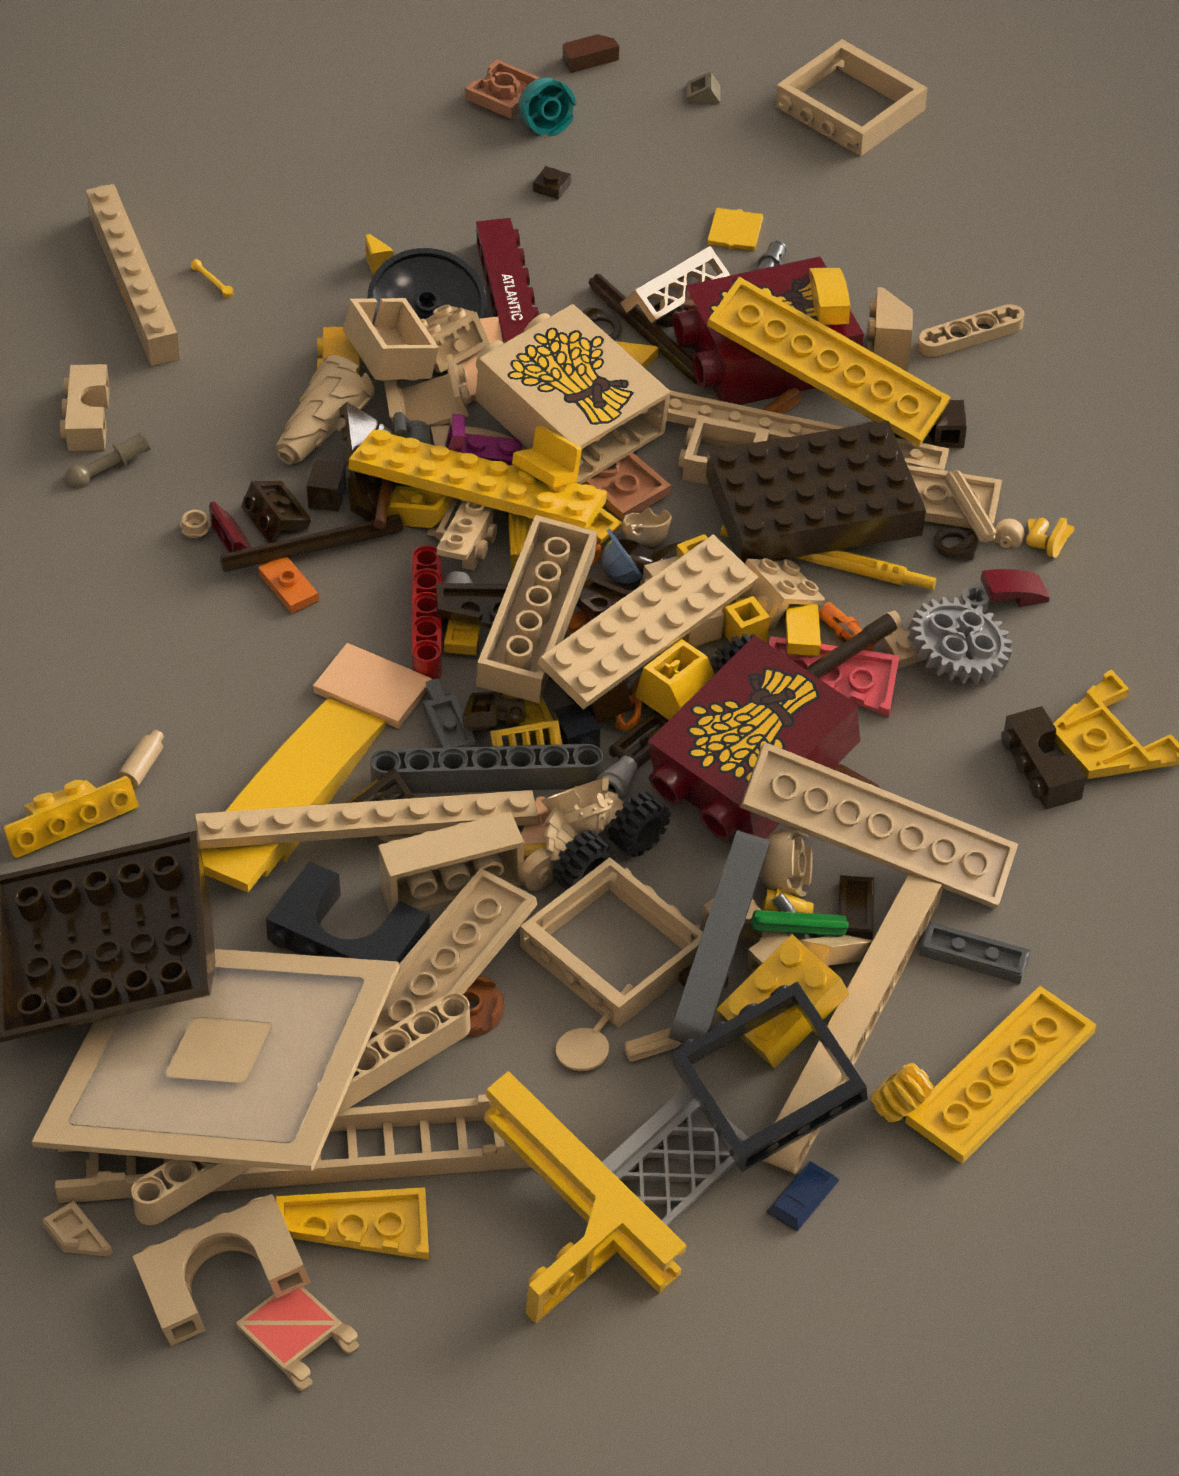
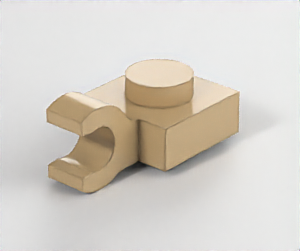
[883,610,926,669]

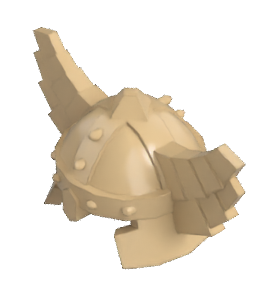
[541,777,624,861]

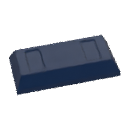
[767,1161,839,1231]

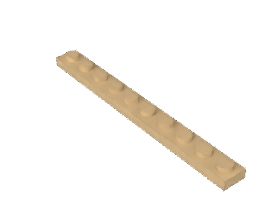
[667,391,949,470]
[195,790,539,849]

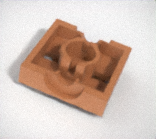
[465,59,540,119]

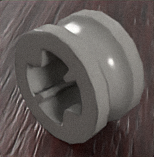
[960,585,990,614]

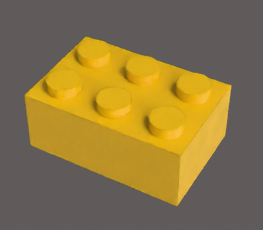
[716,934,849,1069]

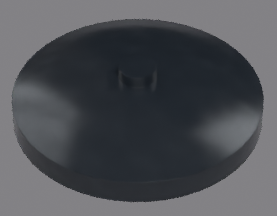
[367,248,487,326]

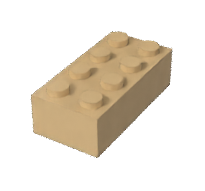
[378,811,524,913]

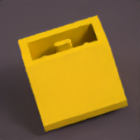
[635,639,715,720]

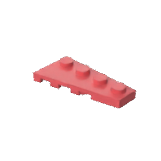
[769,636,900,717]

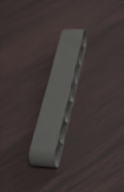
[370,744,603,794]
[669,830,770,1042]

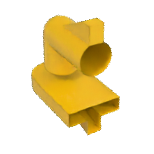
[1026,518,1075,558]

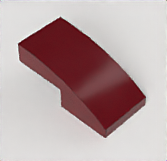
[980,569,1050,607]

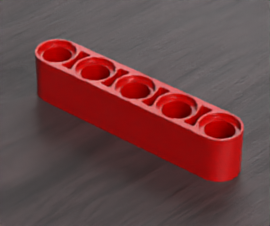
[412,545,442,680]

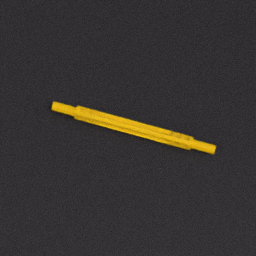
[720,523,937,590]

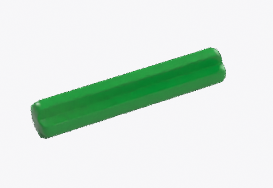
[750,910,849,936]

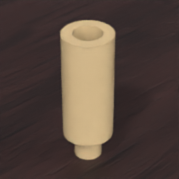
[117,730,164,789]

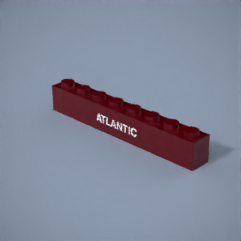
[476,218,539,343]

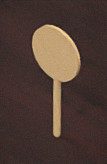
[556,984,633,1071]

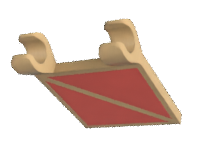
[235,1287,359,1391]

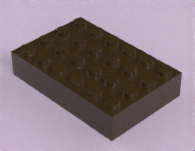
[706,421,926,564]

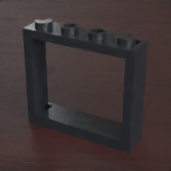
[672,981,868,1172]

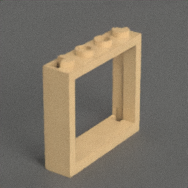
[775,39,928,156]
[520,858,703,1029]

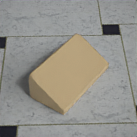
[800,935,872,966]

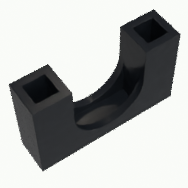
[265,861,430,964]

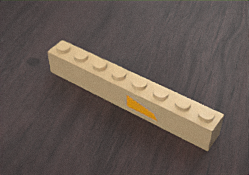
[86,184,180,366]

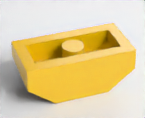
[388,486,453,528]

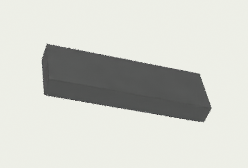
[919,922,1030,984]

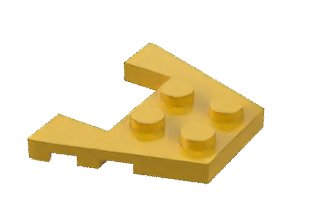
[1053,670,1179,779]

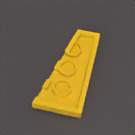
[276,1187,429,1260]

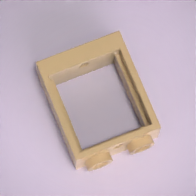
[678,416,770,485]

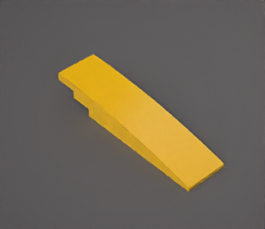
[201,698,386,893]

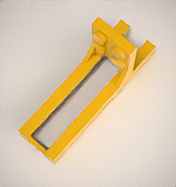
[484,1071,687,1324]

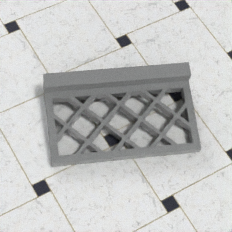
[602,1085,749,1227]

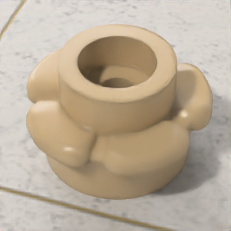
[180,510,211,539]

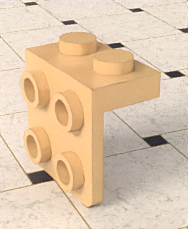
[739,558,825,629]

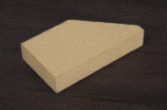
[42,1200,112,1257]

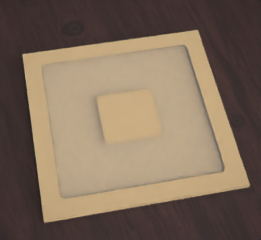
[31,949,400,1171]

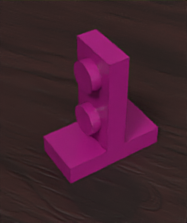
[444,413,522,466]

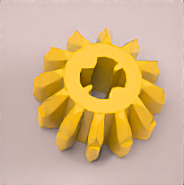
[870,1063,933,1123]

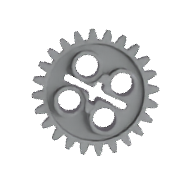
[907,597,1012,684]

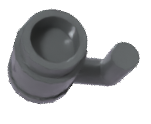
[393,412,431,444]

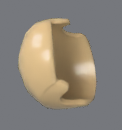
[621,507,672,548]

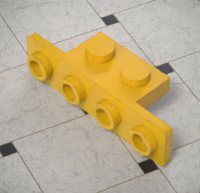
[3,776,139,858]

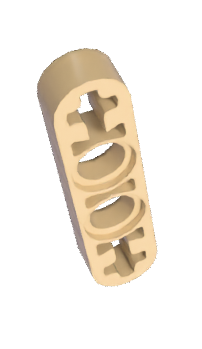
[918,304,1025,358]

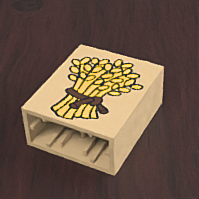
[475,304,671,484]

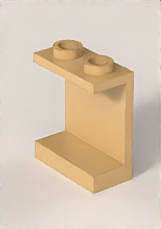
[384,354,471,428]

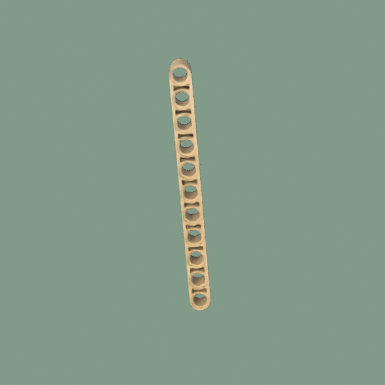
[762,874,943,1174]
[131,993,471,1225]

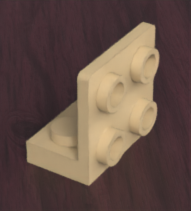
[420,305,490,373]

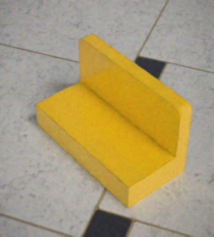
[512,425,582,488]

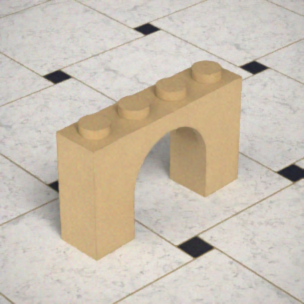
[133,1194,311,1346]

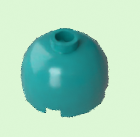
[519,77,576,136]

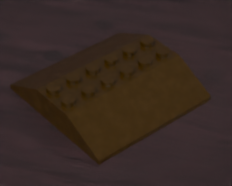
[0,831,216,1043]

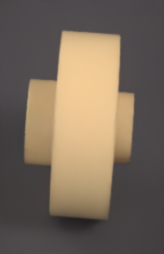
[518,847,556,891]

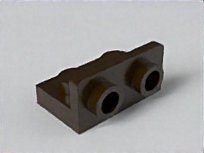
[241,481,312,543]

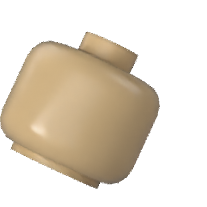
[993,518,1025,549]

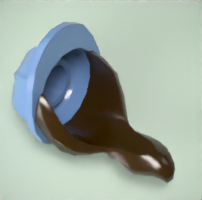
[602,528,682,584]

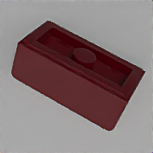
[209,501,252,553]

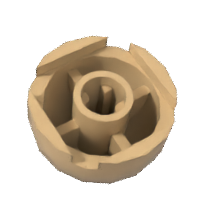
[760,828,812,897]

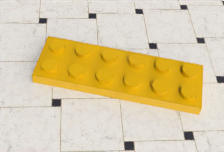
[905,986,1096,1164]

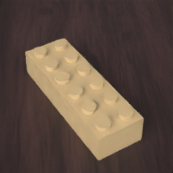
[476,515,597,703]

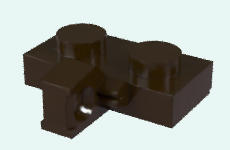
[462,691,526,731]

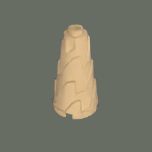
[276,355,375,465]

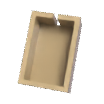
[343,298,439,381]

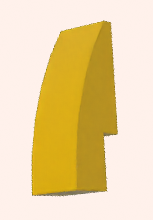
[809,267,851,325]

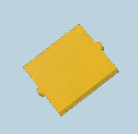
[707,208,763,251]

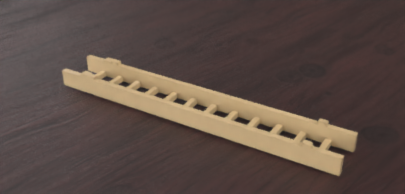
[55,1094,531,1204]

